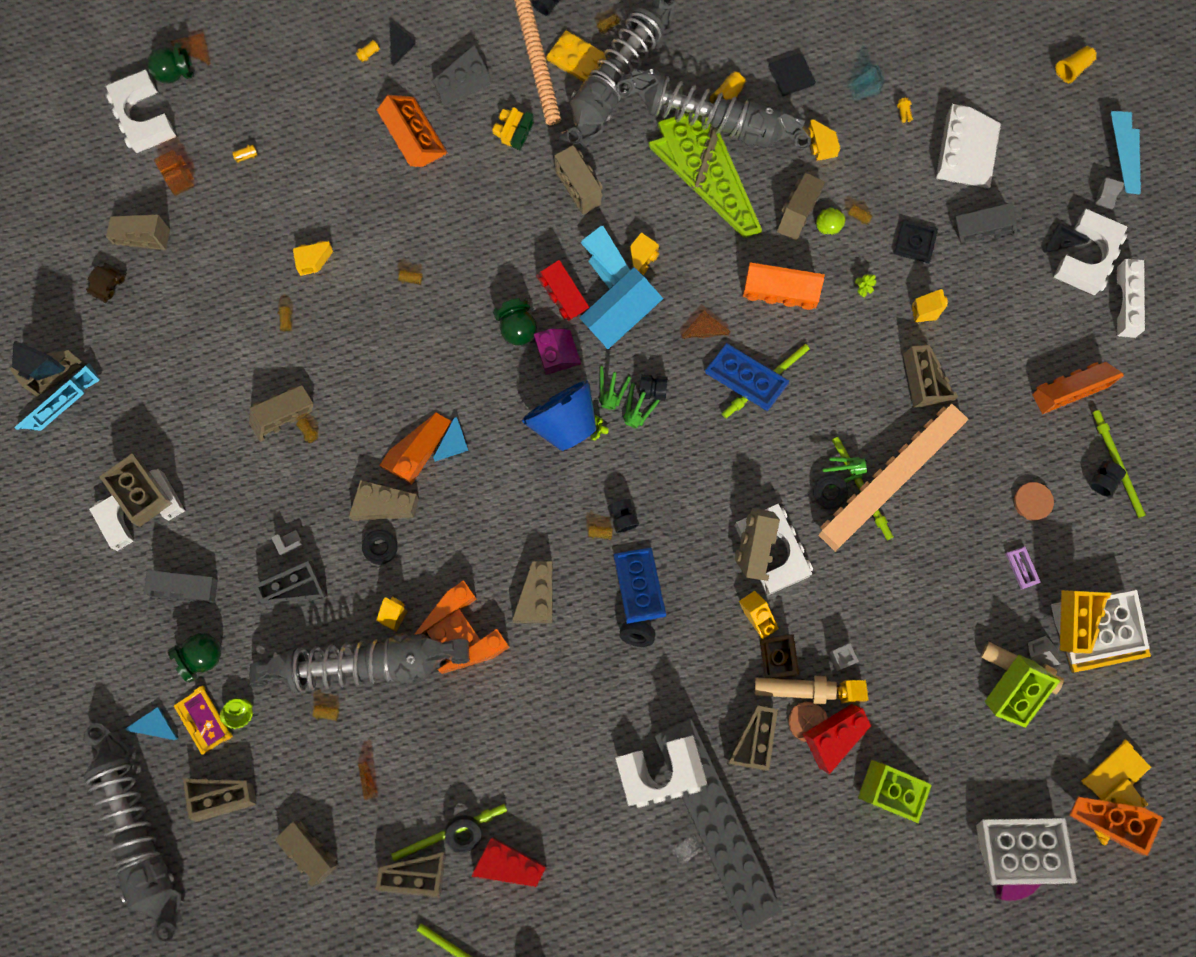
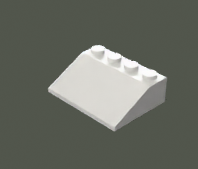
[936,104,1001,189]
[1051,589,1149,664]
[976,818,1077,885]

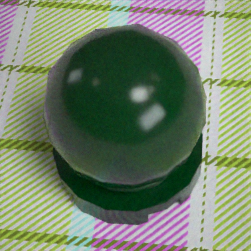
[147,42,194,83]
[493,298,537,346]
[168,633,221,683]

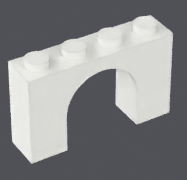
[106,70,176,153]
[1054,209,1127,295]
[89,469,185,551]
[735,504,813,596]
[616,736,707,808]

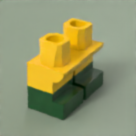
[493,107,534,151]

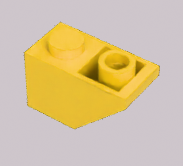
[808,120,840,161]
[630,233,659,275]
[293,241,333,276]
[912,289,948,322]
[739,591,779,639]
[376,597,408,632]
[837,680,869,704]

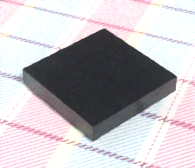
[769,52,816,96]
[894,220,938,263]

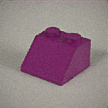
[534,329,581,375]

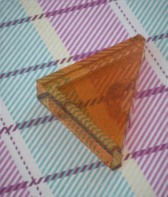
[171,33,210,65]
[682,311,730,339]
[358,762,378,800]

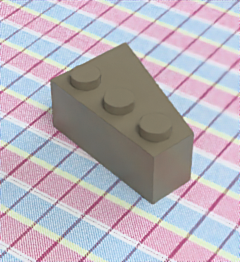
[777,173,825,241]
[106,215,170,250]
[903,345,958,407]
[249,385,313,442]
[512,561,553,623]
[275,821,338,887]
[375,852,446,897]

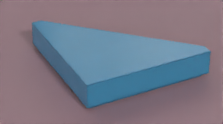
[433,417,468,462]
[125,707,178,740]

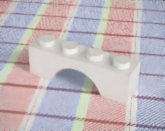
[1117,259,1145,338]

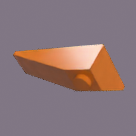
[379,412,452,485]
[1069,797,1163,856]

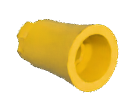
[1056,46,1097,83]
[709,72,746,104]

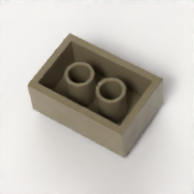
[554,145,603,215]
[99,453,172,527]

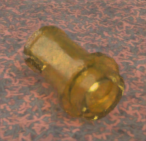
[597,13,620,33]
[848,205,873,225]
[398,269,423,285]
[277,307,293,331]
[296,418,318,443]
[588,524,613,540]
[313,704,339,721]

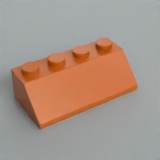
[377,95,447,167]
[743,262,825,310]
[1032,362,1124,414]

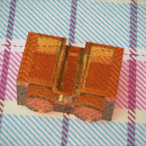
[154,150,194,196]

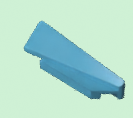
[1111,111,1141,194]
[581,226,630,289]
[14,363,100,431]

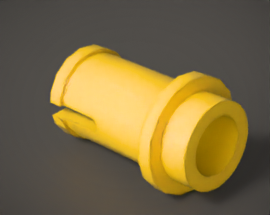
[356,40,380,62]
[897,98,913,123]
[232,144,258,163]

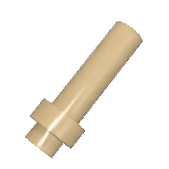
[981,642,1064,694]
[755,676,837,704]

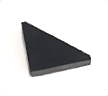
[390,22,416,66]
[1043,223,1090,253]

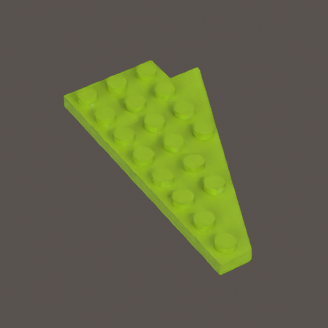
[649,112,762,238]

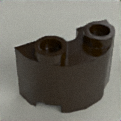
[86,262,126,303]

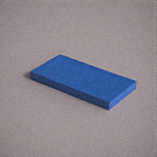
[705,343,789,412]
[614,547,666,624]

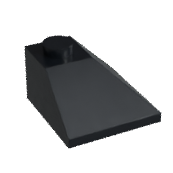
[12,341,65,381]

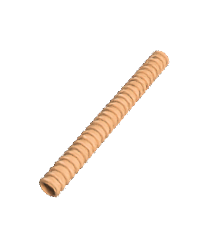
[514,0,561,125]

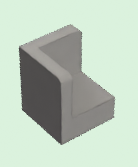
[1095,178,1124,209]
[271,530,305,558]
[1028,636,1060,667]
[828,643,859,671]

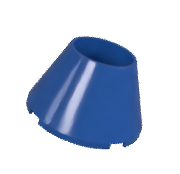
[522,380,597,451]

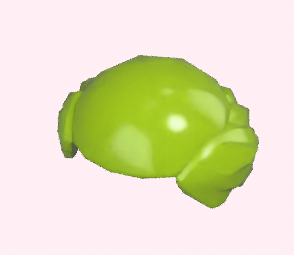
[816,208,845,235]
[220,698,253,729]

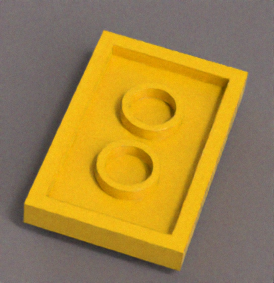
[546,30,610,82]

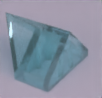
[848,64,885,100]

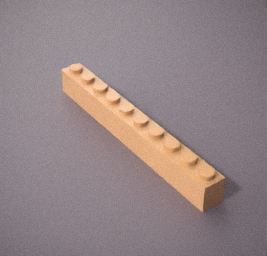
[818,404,969,552]

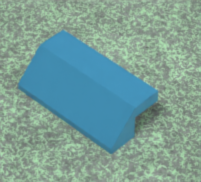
[579,267,663,349]

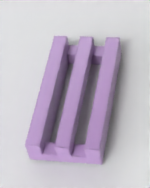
[1006,546,1041,590]

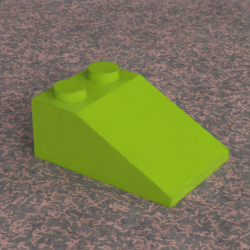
[858,760,932,823]

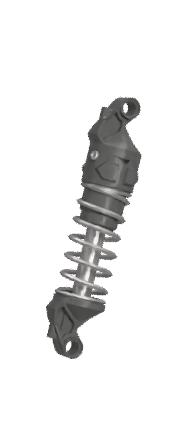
[559,0,675,147]
[616,68,811,149]
[249,632,470,693]
[83,723,183,945]

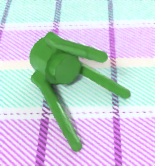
[599,366,631,410]
[623,383,660,429]
[822,457,867,489]

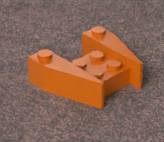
[415,580,509,674]

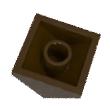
[760,634,799,678]

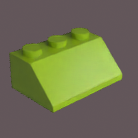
[984,655,1060,728]

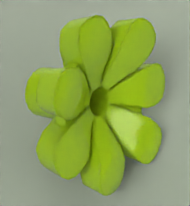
[855,274,876,297]
[591,415,609,441]

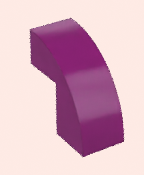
[995,884,1041,901]

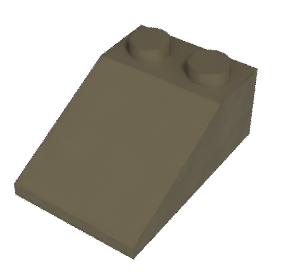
[10,350,85,397]

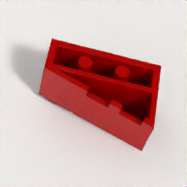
[536,260,590,321]
[803,704,871,774]
[472,837,547,887]

